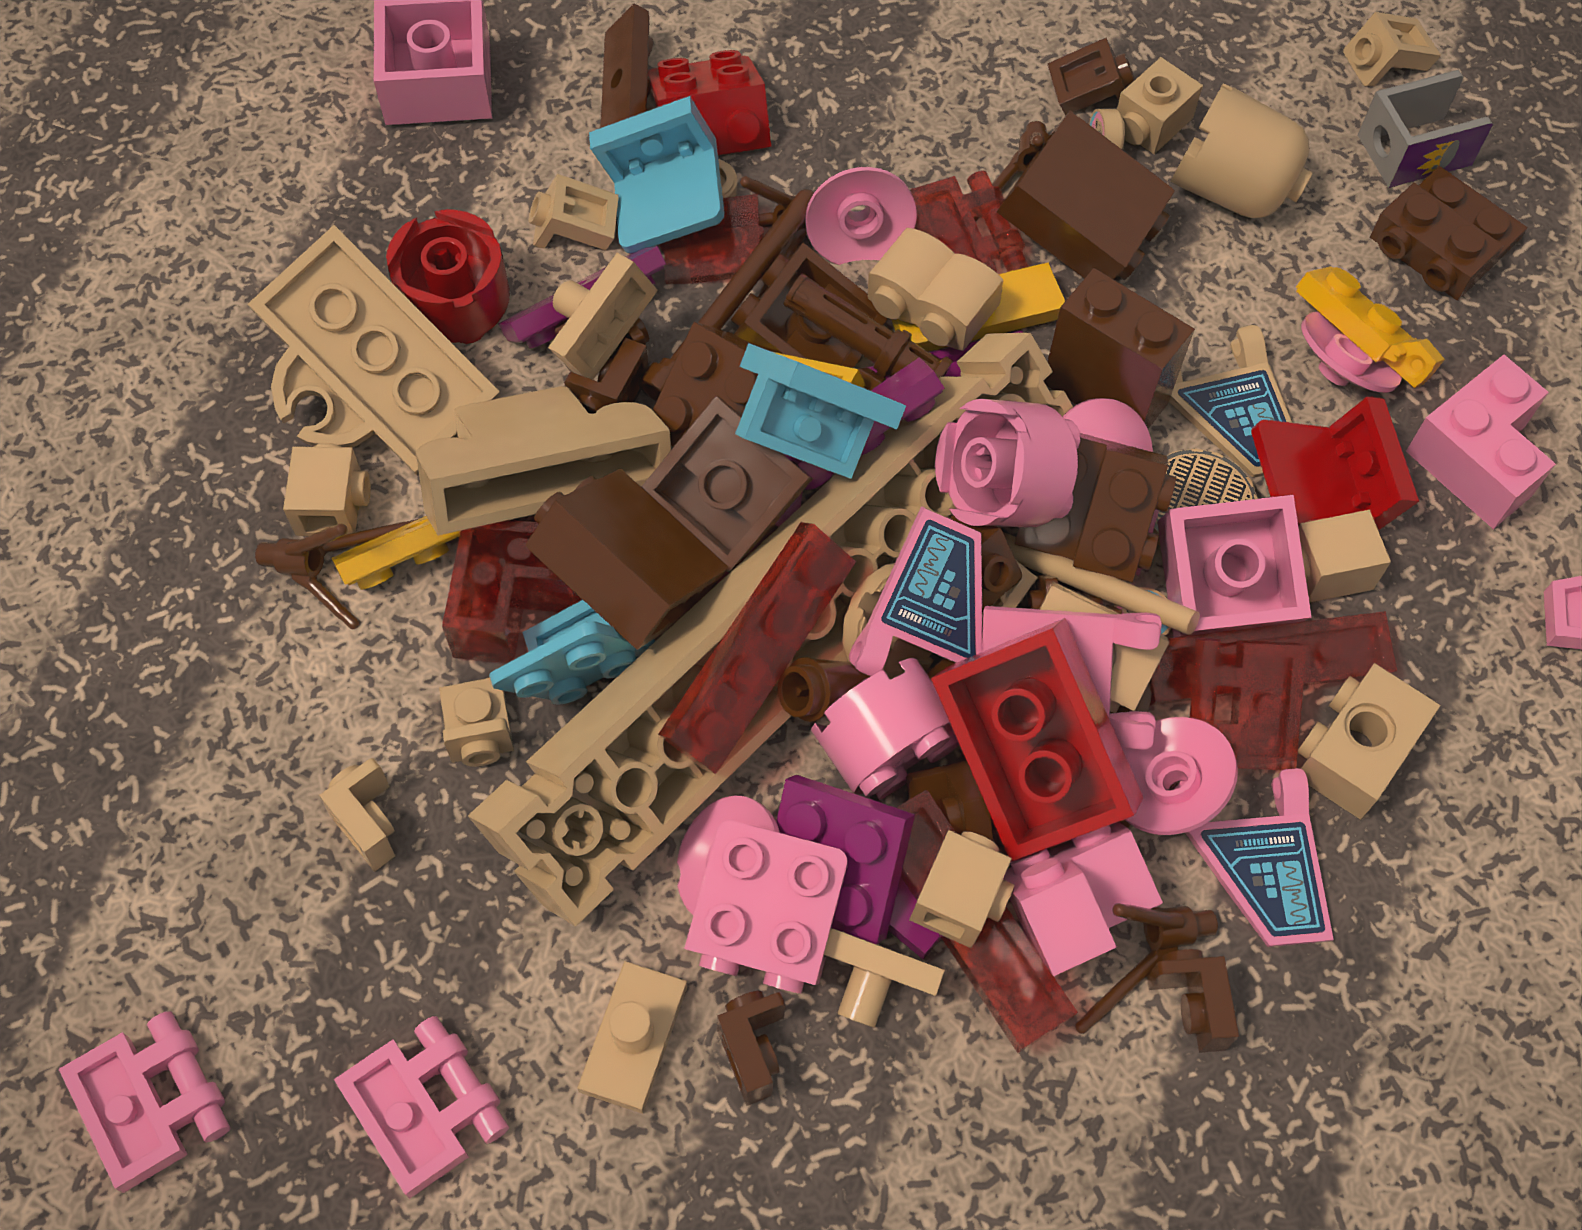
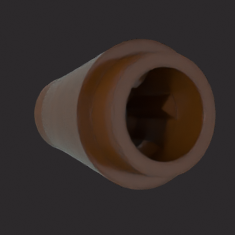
[777,657,871,722]

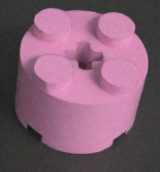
[935,399,1080,527]
[811,658,960,800]

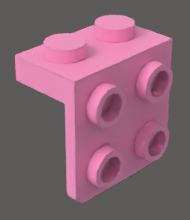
[684,820,848,994]

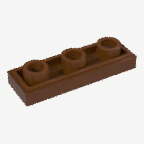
[600,3,653,128]

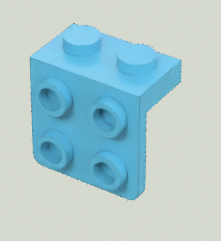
[589,96,724,253]
[489,600,655,705]

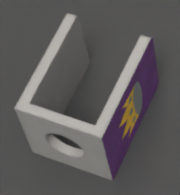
[1358,70,1493,188]

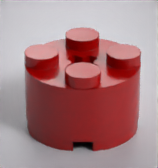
[386,209,510,344]

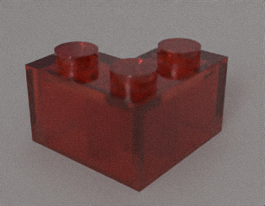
[442,520,583,663]

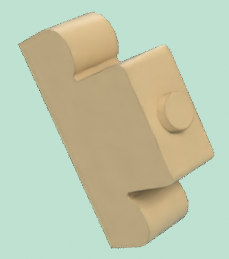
[416,386,671,535]

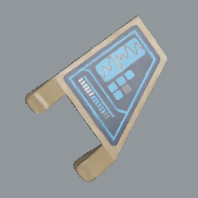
[1169,325,1292,478]

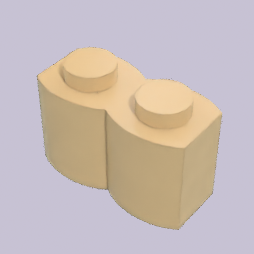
[868,228,1003,350]

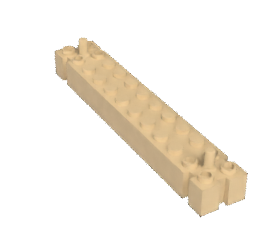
[468,333,1073,927]

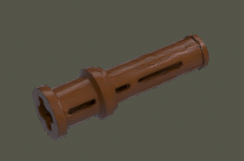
[783,273,953,378]

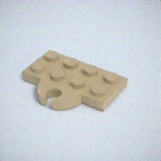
[248,225,501,475]

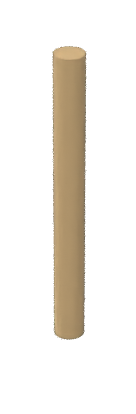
[1002,531,1200,635]

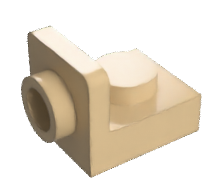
[1343,12,1441,86]
[529,174,619,250]
[439,678,514,767]
[319,758,395,872]

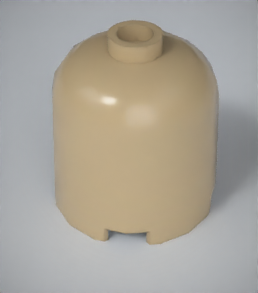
[1170,83,1313,218]

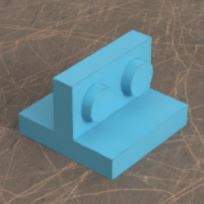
[735,343,906,479]

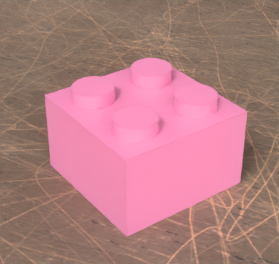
[374,0,492,125]
[1157,495,1312,639]

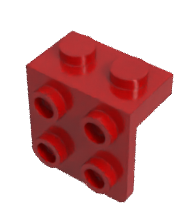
[648,50,771,155]
[1251,396,1419,531]

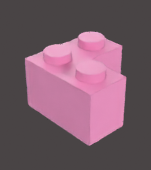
[1406,355,1556,529]
[1003,822,1163,976]

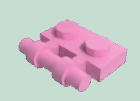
[59,1011,231,1193]
[334,1016,509,1199]

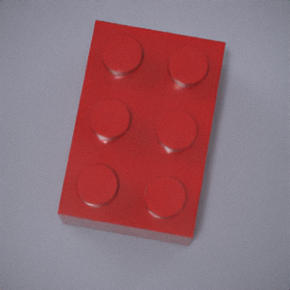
[931,618,1144,862]

